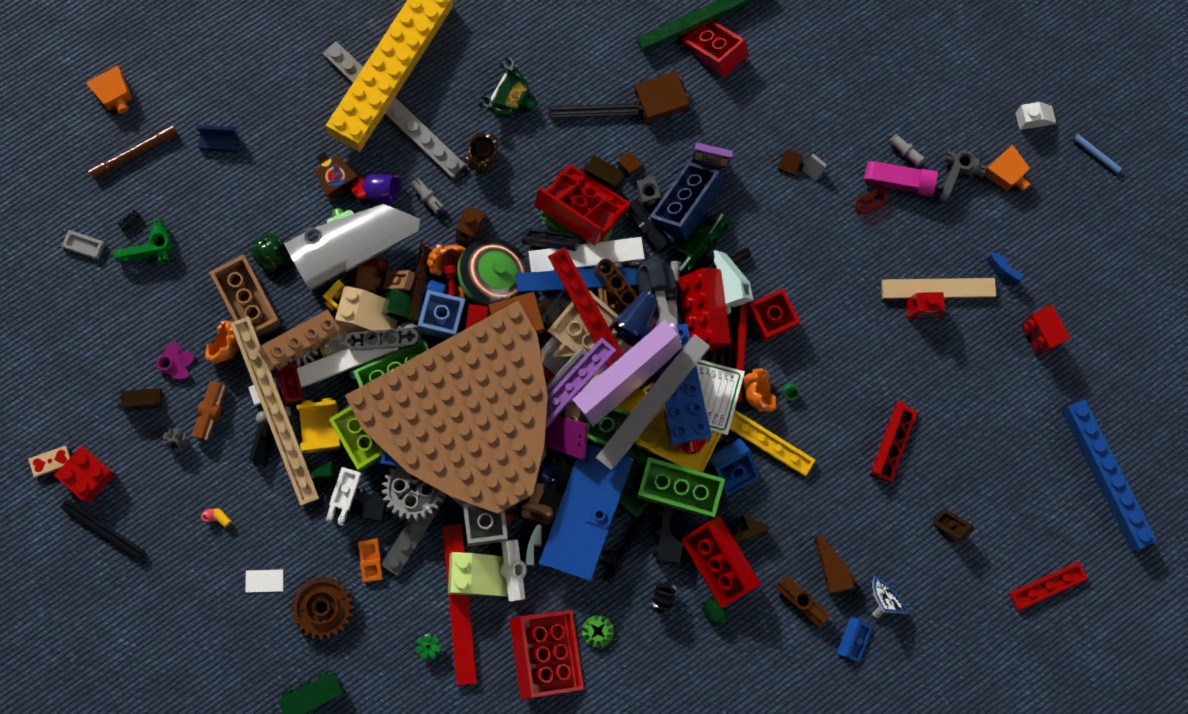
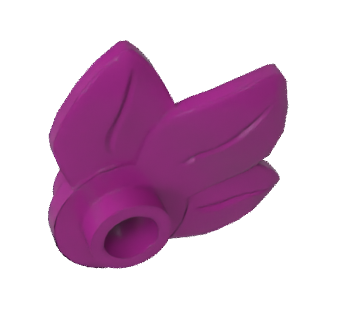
[156,342,195,379]

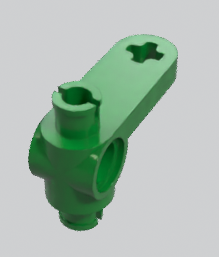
[113,220,173,263]

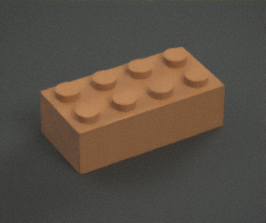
[209,254,282,338]

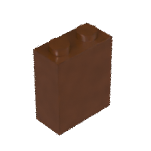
[634,71,691,124]

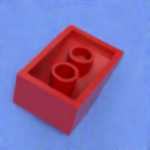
[681,21,749,77]

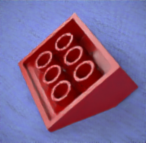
[509,610,584,699]

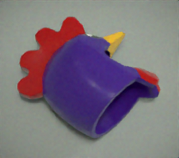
[352,174,402,205]

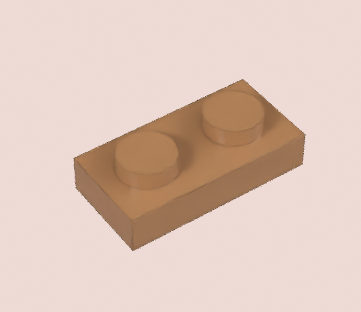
[382,270,415,291]

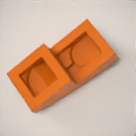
[358,538,383,582]

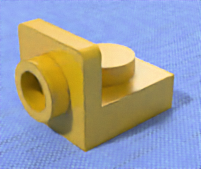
[323,280,345,311]

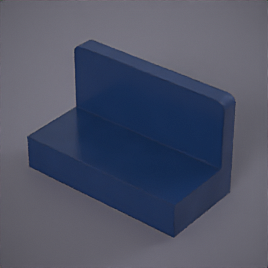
[197,125,239,152]

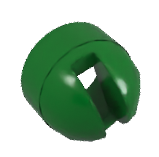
[783,383,799,400]

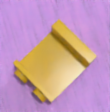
[297,398,343,454]

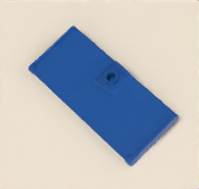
[538,443,634,581]

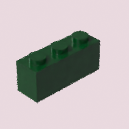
[277,670,345,714]

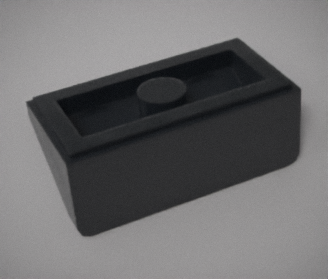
[249,422,275,466]

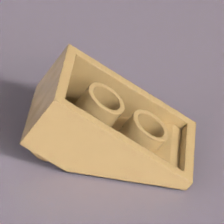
[335,286,398,337]

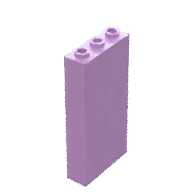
[572,320,682,426]

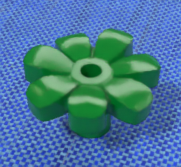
[415,634,441,659]

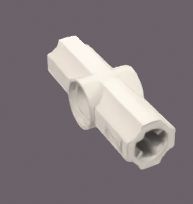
[500,539,527,601]

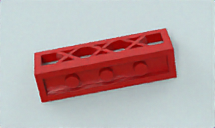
[870,400,918,482]

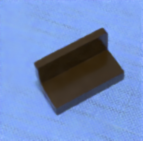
[583,156,625,192]
[117,388,162,411]

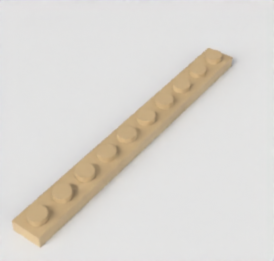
[230,316,319,506]

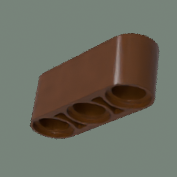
[594,259,637,310]

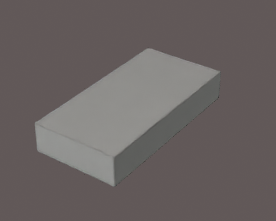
[61,230,106,260]

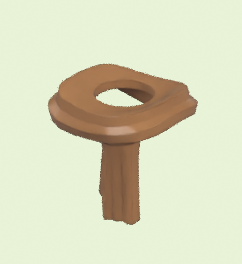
[521,483,554,525]

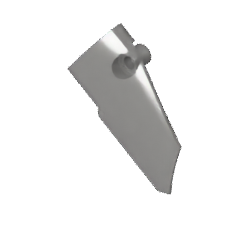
[284,204,420,291]

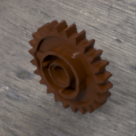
[290,575,355,640]

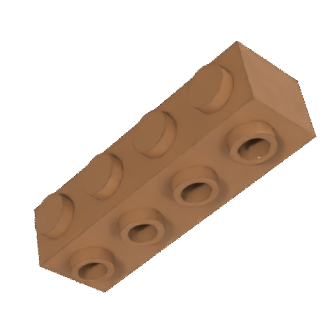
[258,309,340,371]

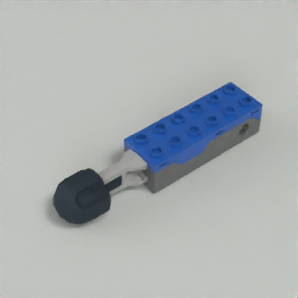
[636,258,712,455]

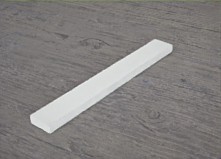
[248,333,399,406]

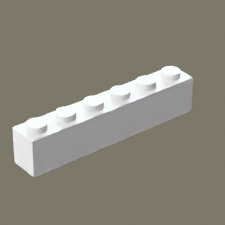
[528,237,645,272]

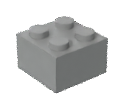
[463,503,508,546]

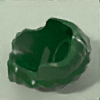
[252,234,290,273]

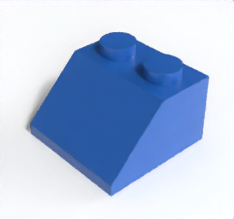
[708,438,760,496]

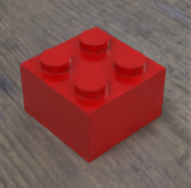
[748,288,800,342]
[1021,304,1070,356]
[54,446,116,503]

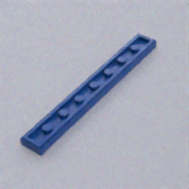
[515,267,639,293]

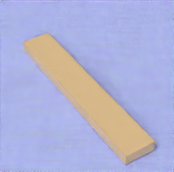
[881,278,996,299]

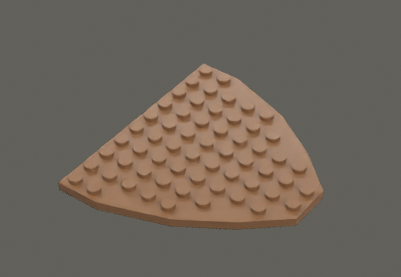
[345,300,549,514]

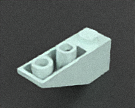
[714,250,754,308]

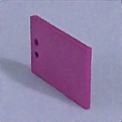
[546,415,588,459]

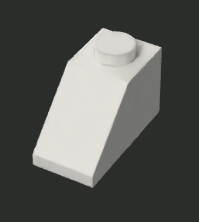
[1016,102,1056,130]

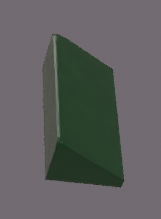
[310,462,337,482]

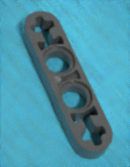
[344,328,421,351]

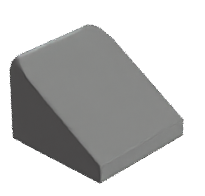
[802,154,827,180]

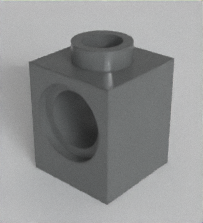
[636,176,661,208]

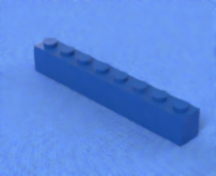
[1061,399,1157,551]

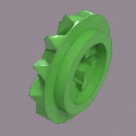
[582,615,614,647]

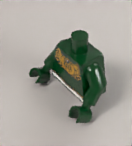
[479,57,536,117]

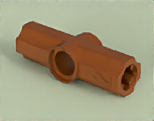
[191,381,227,441]

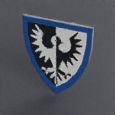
[872,576,909,619]

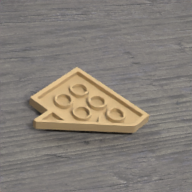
[547,291,633,358]

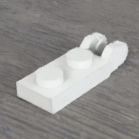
[326,467,361,526]

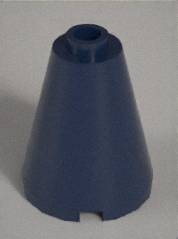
[609,292,657,346]

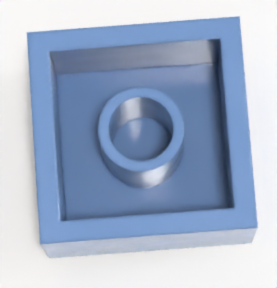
[418,290,465,340]

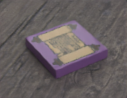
[692,143,733,170]

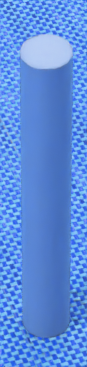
[1073,134,1122,174]

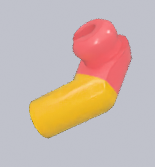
[201,508,232,528]

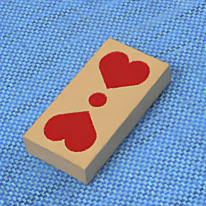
[28,445,71,478]

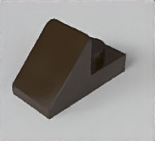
[932,509,975,543]
[732,515,770,543]

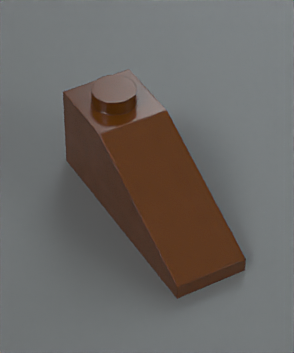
[813,534,855,594]

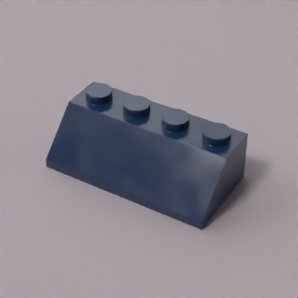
[649,162,724,241]

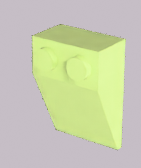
[448,552,508,597]

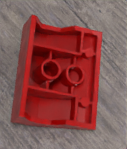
[534,164,631,246]

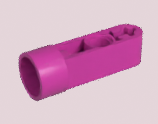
[864,161,938,197]

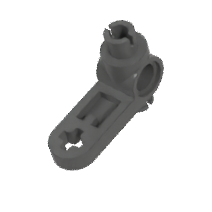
[938,151,987,204]

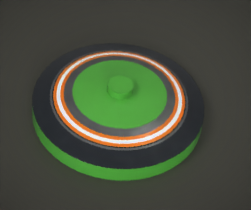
[457,237,531,310]

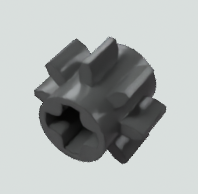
[162,428,188,452]

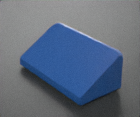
[837,617,873,663]

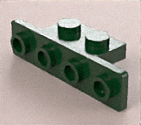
[675,213,731,277]

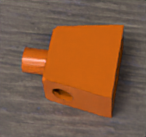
[86,65,132,114]
[984,145,1030,192]

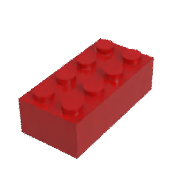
[679,268,731,353]
[681,516,761,608]

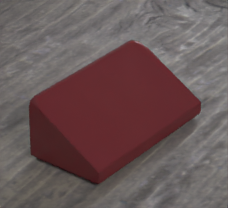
[274,363,304,406]

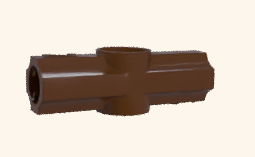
[774,575,830,628]

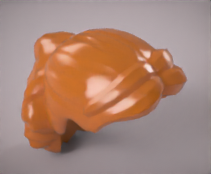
[427,244,466,276]
[205,320,239,364]
[743,368,776,412]

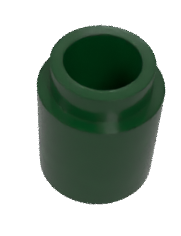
[701,596,729,627]

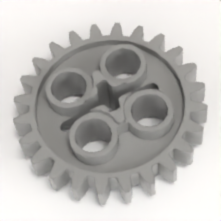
[382,467,446,521]

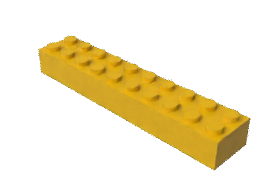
[325,0,453,152]

